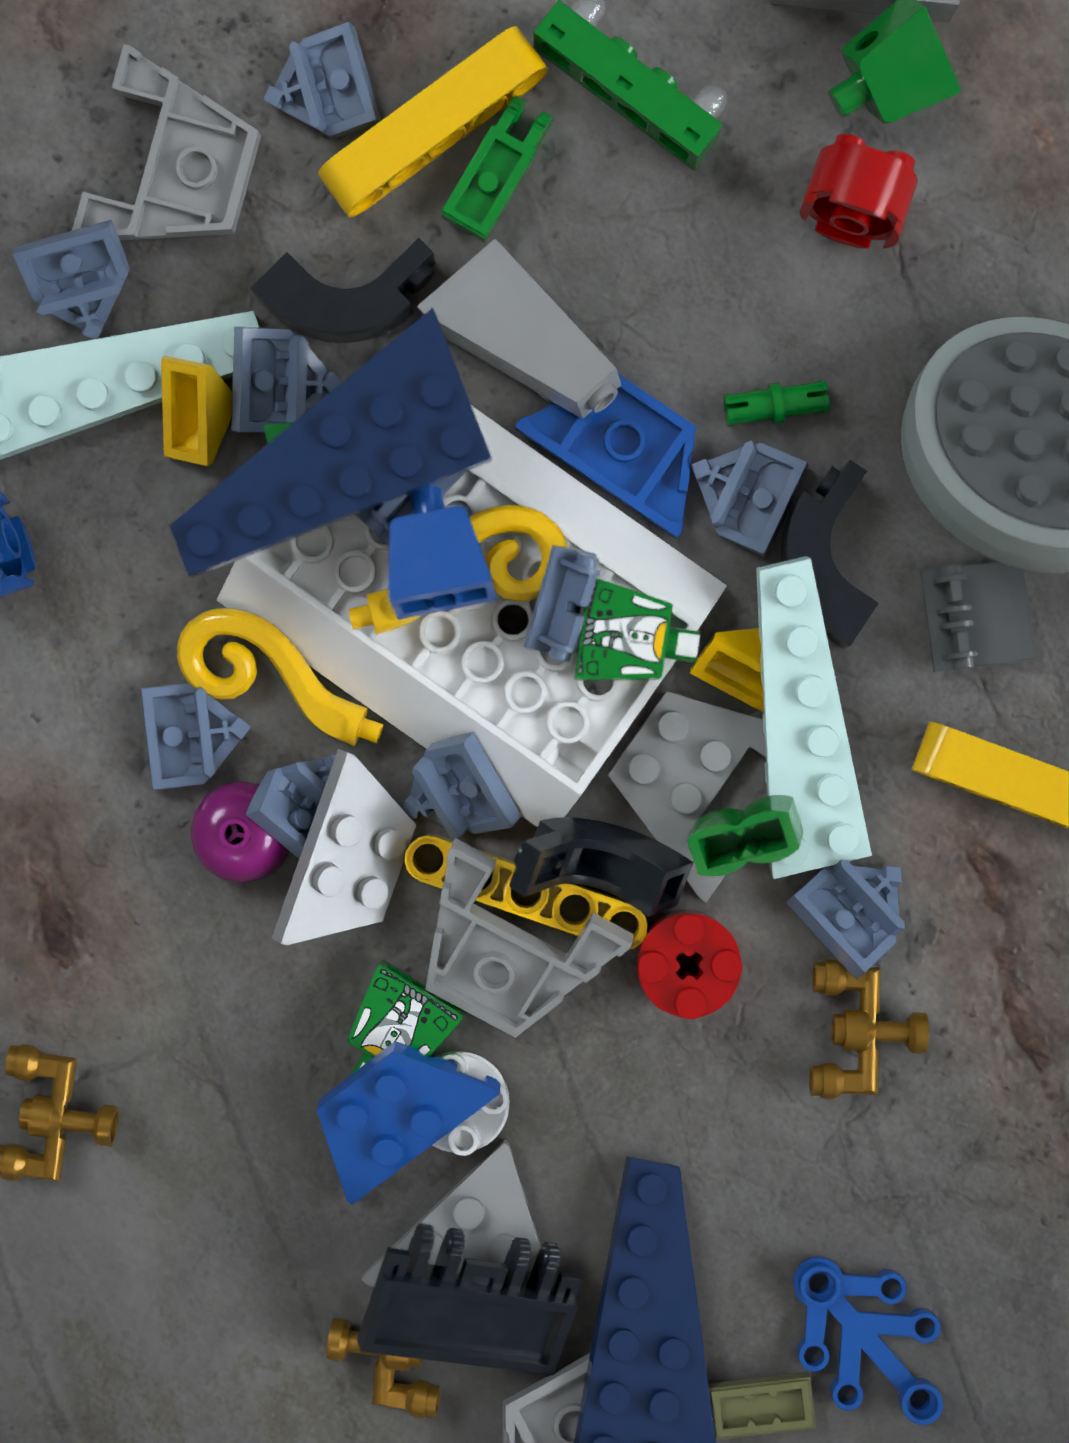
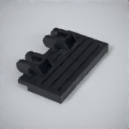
[357,1223,583,1375]

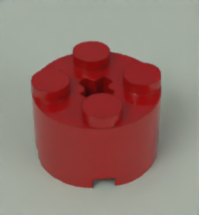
[799,134,918,249]
[635,910,743,1019]

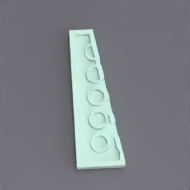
[0,311,261,460]
[756,556,872,879]

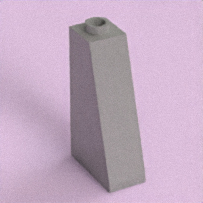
[417,239,621,419]

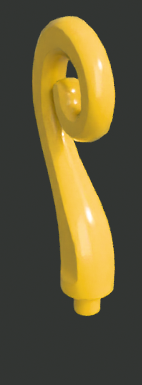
[348,505,568,635]
[177,608,384,746]

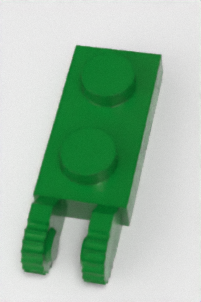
[441,95,553,243]

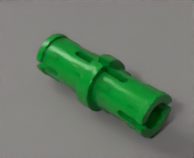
[723,380,830,427]

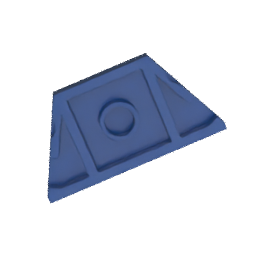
[515,373,696,540]
[316,1041,501,1205]

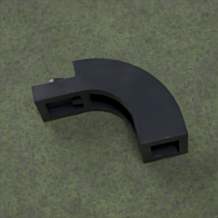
[251,238,436,343]
[781,460,879,649]
[509,817,694,917]

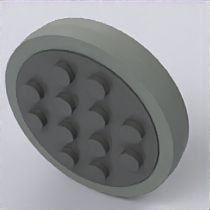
[901,317,1069,573]

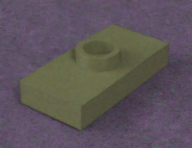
[708,1372,816,1440]

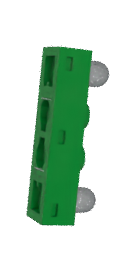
[533,0,728,170]

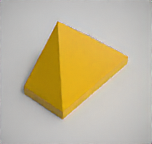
[161,356,232,466]
[689,628,764,713]

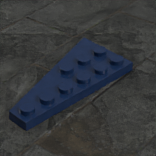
[169,308,492,578]
[574,1156,716,1443]

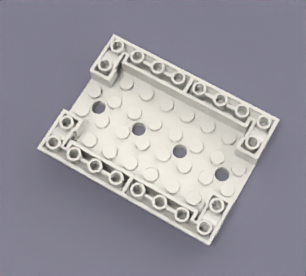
[217,406,727,827]

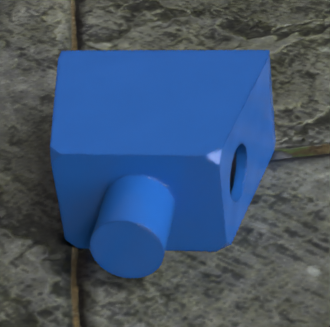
[388,486,497,620]

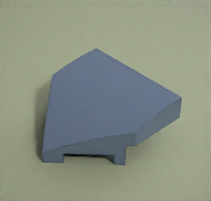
[263,22,381,139]
[13,219,130,340]
[231,326,342,432]
[691,440,809,558]
[140,683,251,790]
[403,732,521,841]
[245,755,336,858]
[786,860,905,979]

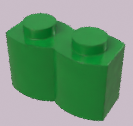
[687,795,803,877]

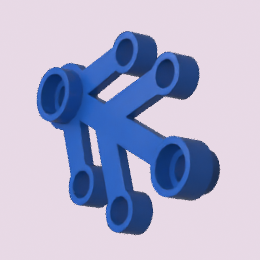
[793,1256,943,1425]

